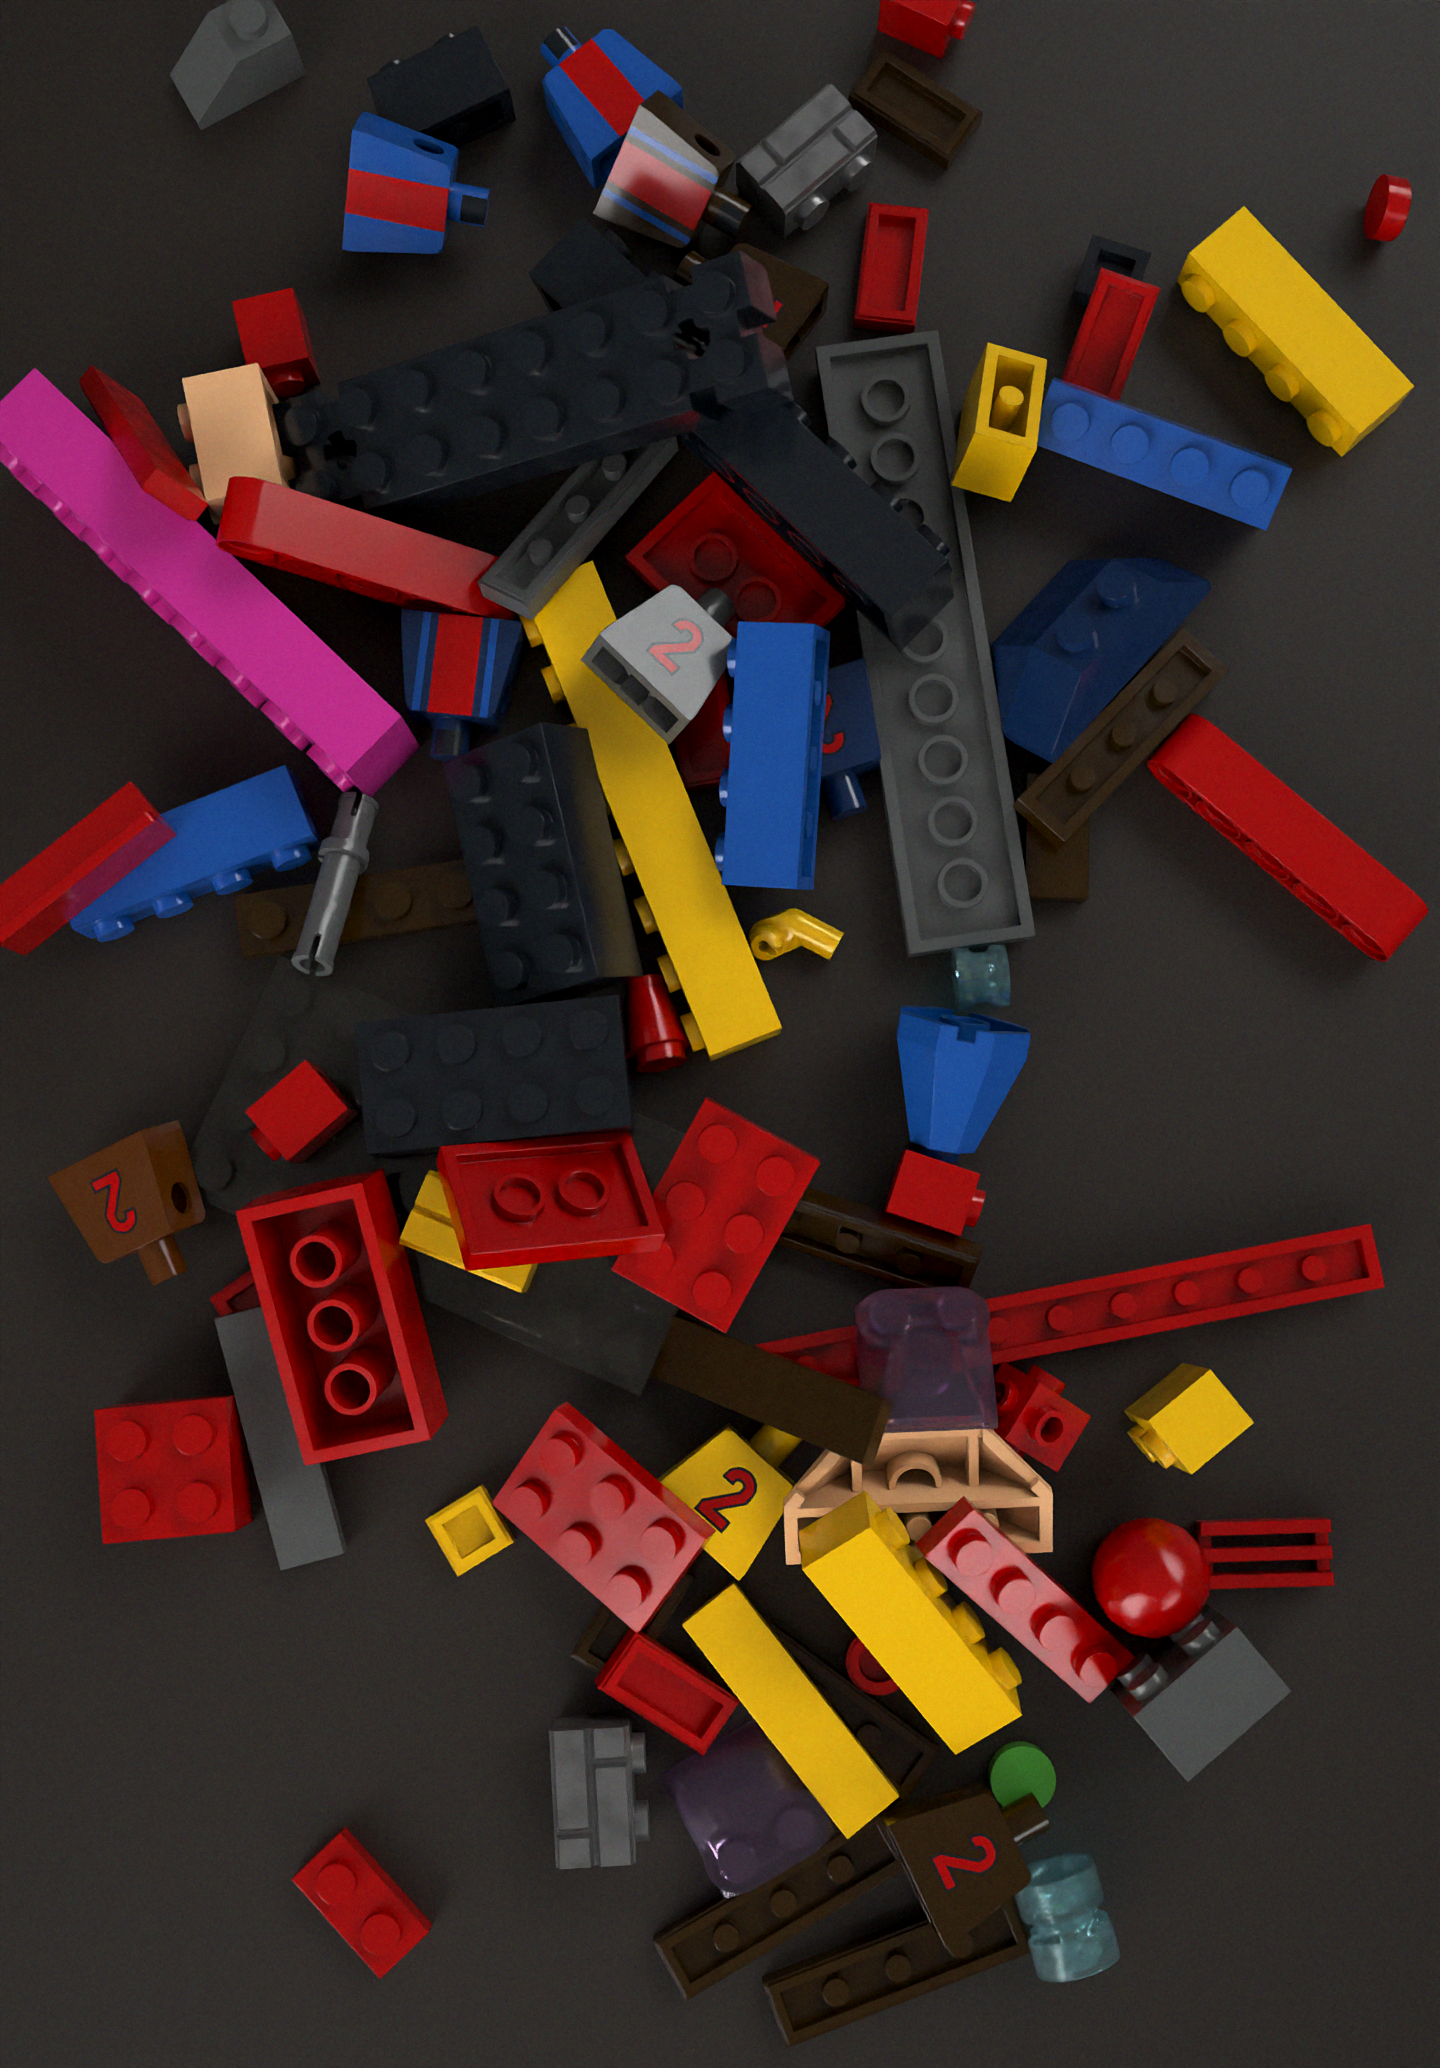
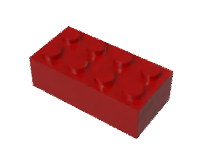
[235,1167,449,1466]

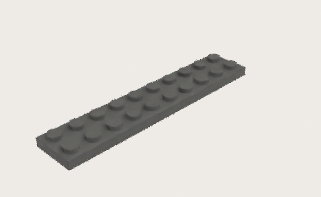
[815,330,1036,957]

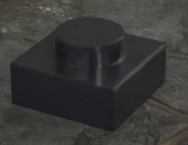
[1070,234,1152,306]

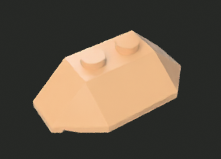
[783,1417,1053,1565]

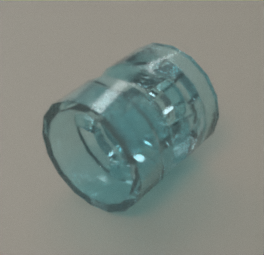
[1015,1853,1121,1982]

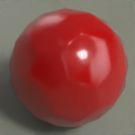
[1092,1517,1210,1638]

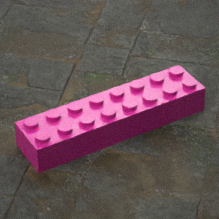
[0,368,420,797]

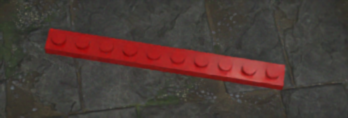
[753,1224,1385,1390]

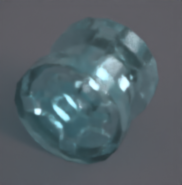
[951,944,1011,1011]

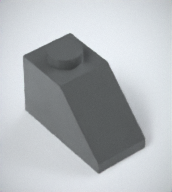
[170,0,306,130]

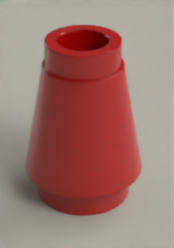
[626,974,690,1073]

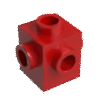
[969,1361,1091,1472]

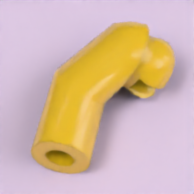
[748,908,844,961]

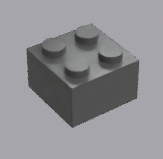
[1110,1605,1291,1782]

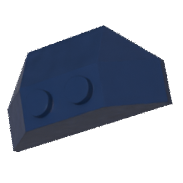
[990,558,1212,764]

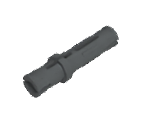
[291,791,379,976]

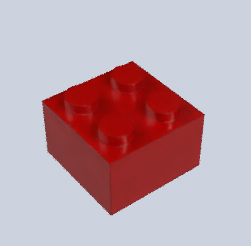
[94,1394,253,1544]

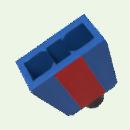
[540,27,684,190]
[342,111,490,254]

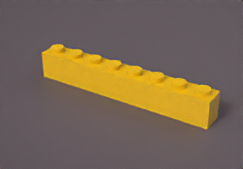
[518,560,782,1062]

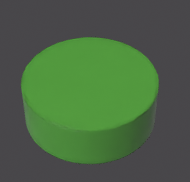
[988,1741,1056,1808]

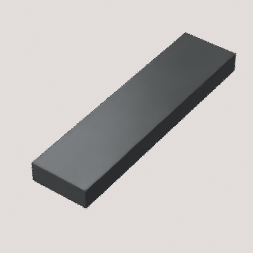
[478,436,679,620]
[214,1305,347,1571]

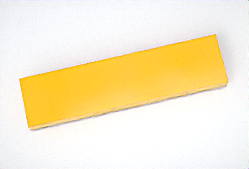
[682,1580,899,1839]

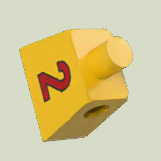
[657,1423,802,1581]

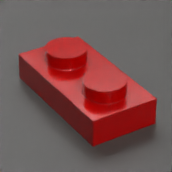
[291,1826,433,1979]

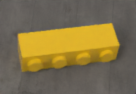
[1176,206,1414,457]
[799,1490,1022,1755]

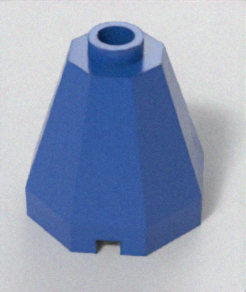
[896,1005,1031,1163]

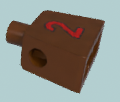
[48,1120,206,1286]

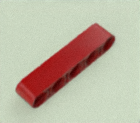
[215,476,518,621]
[1147,713,1429,962]

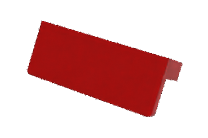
[0,781,177,956]

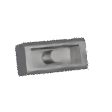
[736,83,878,238]
[549,1713,650,1869]

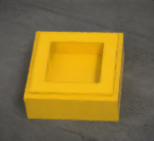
[425,1484,516,1577]

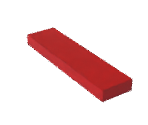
[79,364,209,522]

